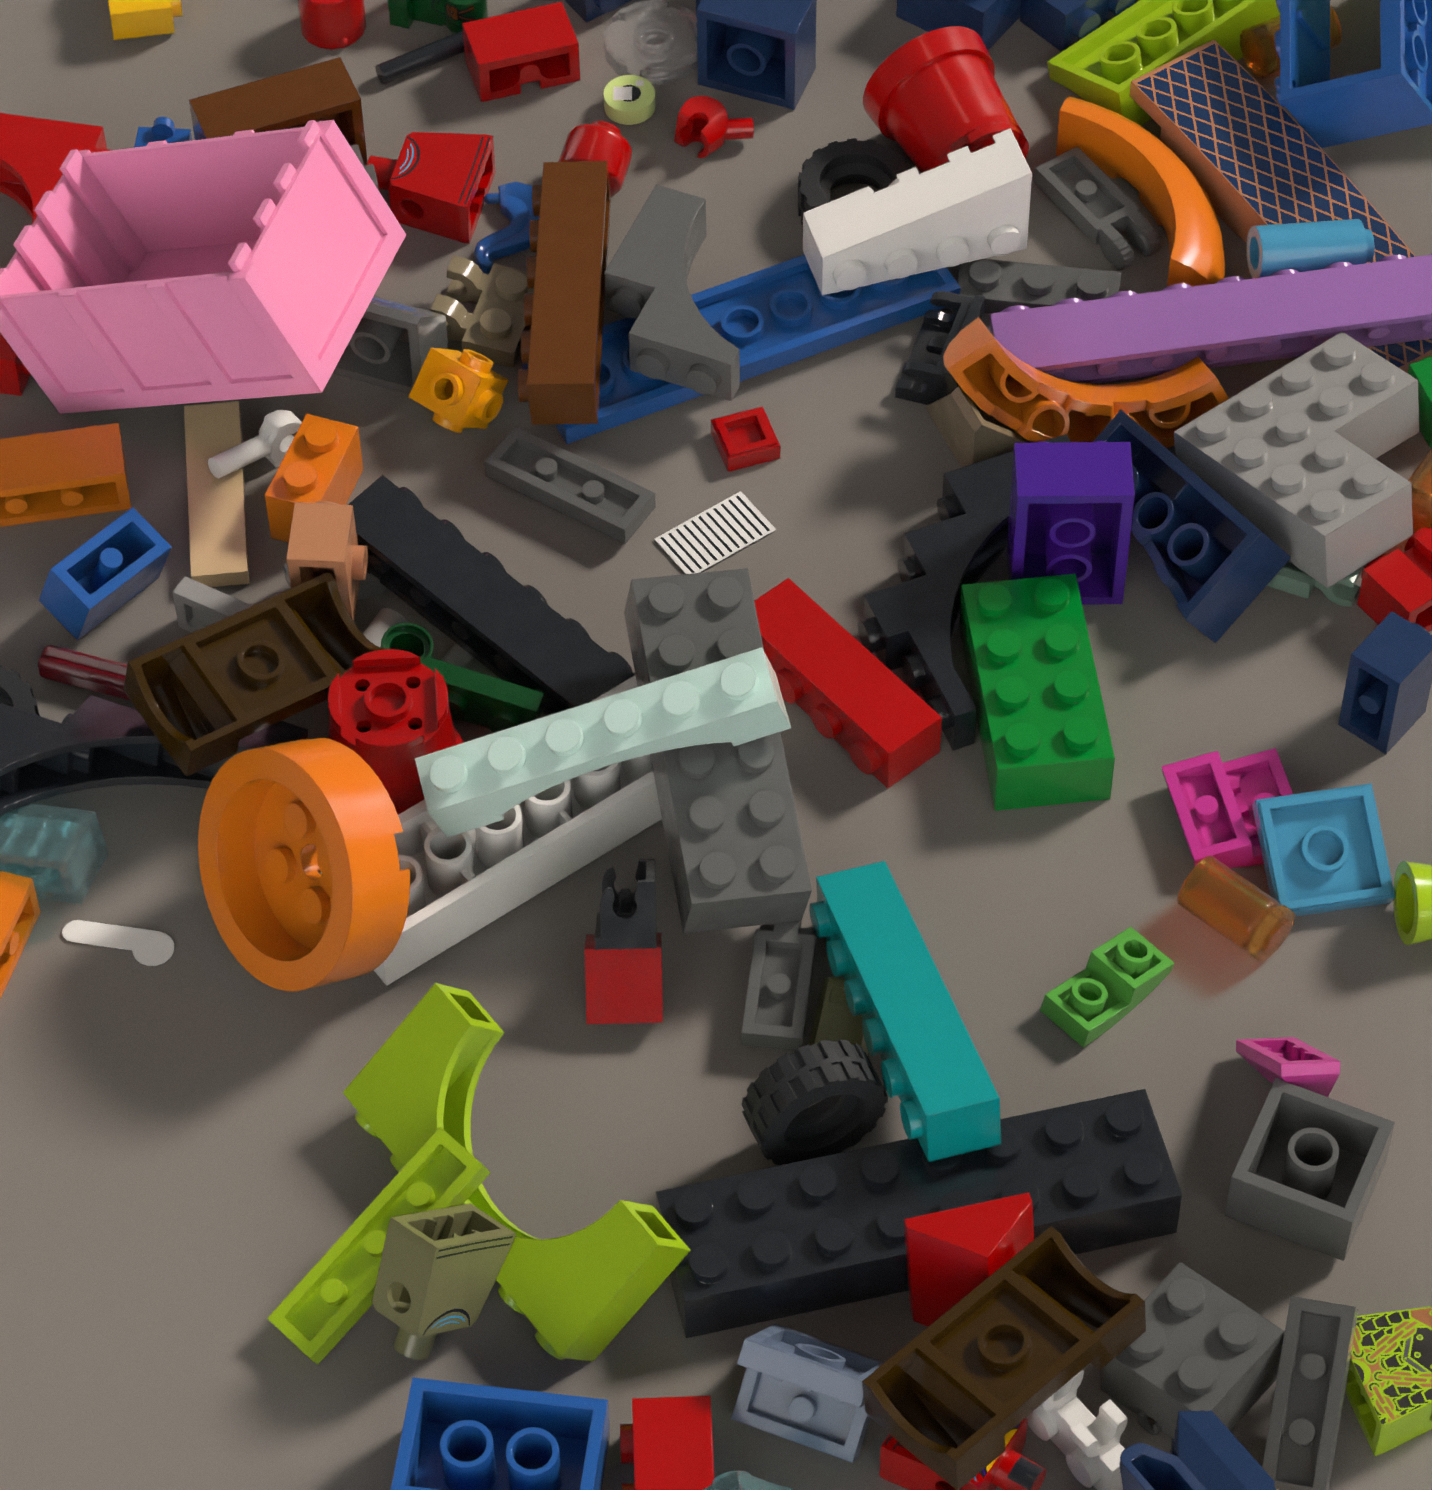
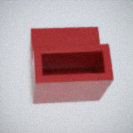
[585,933,663,1024]

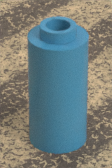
[1247,219,1375,278]

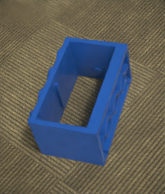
[1275,0,1432,148]

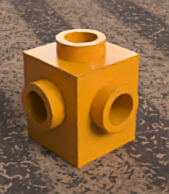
[408,348,508,433]

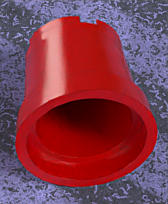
[863,26,1029,173]
[327,649,464,815]

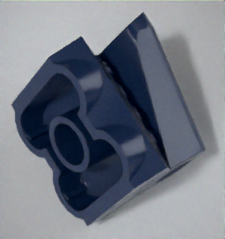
[1119,1410,1277,1490]

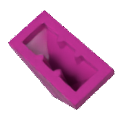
[1236,1037,1340,1097]

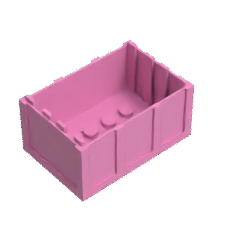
[0,120,406,414]

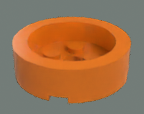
[198,738,410,991]

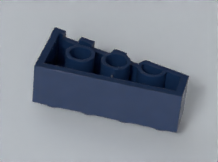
[1093,410,1291,643]

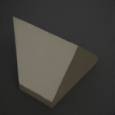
[925,386,1035,467]

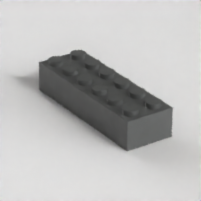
[624,568,812,934]

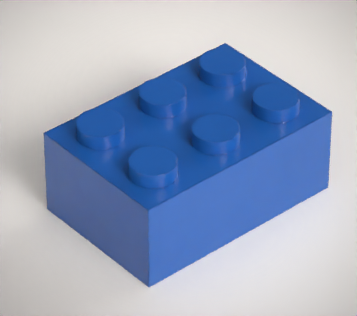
[391,1377,610,1490]

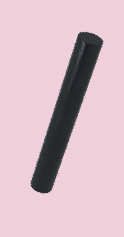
[375,10,515,84]

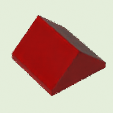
[904,1192,1034,1327]

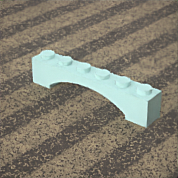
[415,647,791,838]

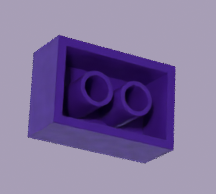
[1006,441,1135,605]

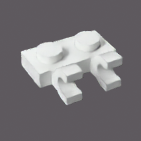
[1026,1370,1128,1490]

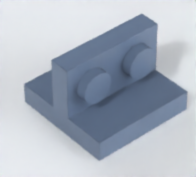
[731,1324,885,1463]

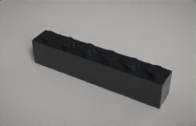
[348,475,635,716]

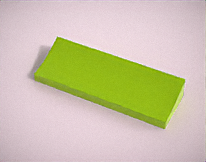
[1047,0,1280,126]

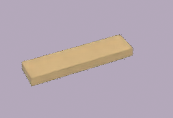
[184,401,250,587]

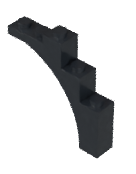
[857,434,1071,751]
[0,695,308,817]

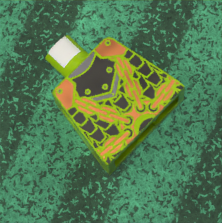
[1345,1306,1432,1456]

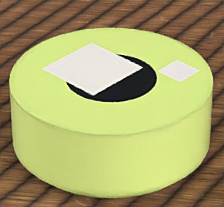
[603,75,656,125]

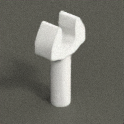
[208,410,302,479]

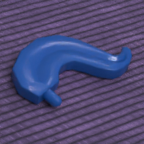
[474,182,539,275]

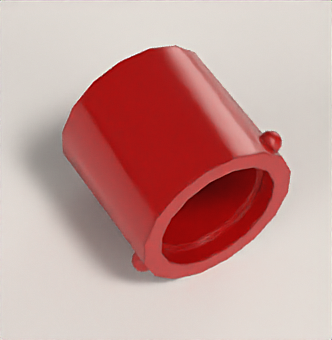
[297,0,366,49]

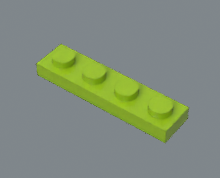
[267,1127,491,1365]

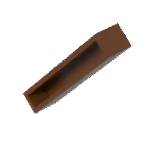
[518,161,611,425]

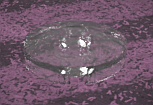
[603,0,698,85]

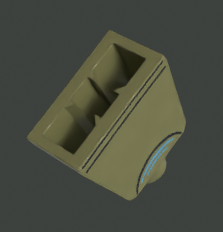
[372,1203,516,1360]

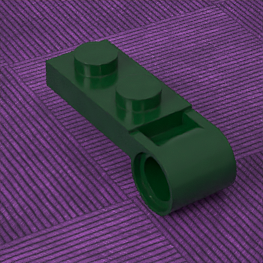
[381,623,544,733]

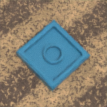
[1252,783,1395,919]

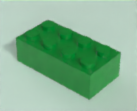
[959,574,1115,811]

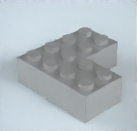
[1174,332,1419,588]

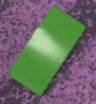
[1040,926,1174,1048]

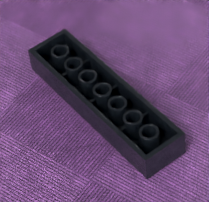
[656,1089,1182,1338]

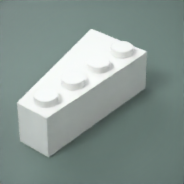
[803,128,1032,296]

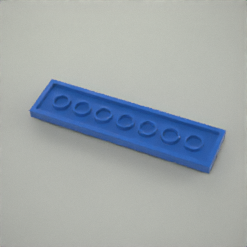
[522,255,961,444]

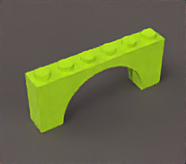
[342,983,691,1361]

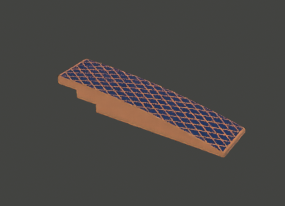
[1129,40,1432,374]

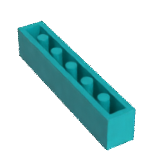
[809,861,1001,1162]

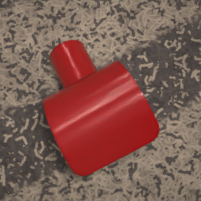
[674,95,754,158]

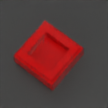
[710,406,781,472]

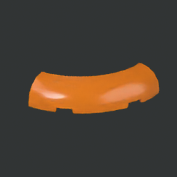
[1056,96,1225,287]
[943,317,1229,448]

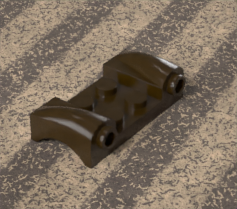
[124,572,385,777]
[862,1226,1146,1490]

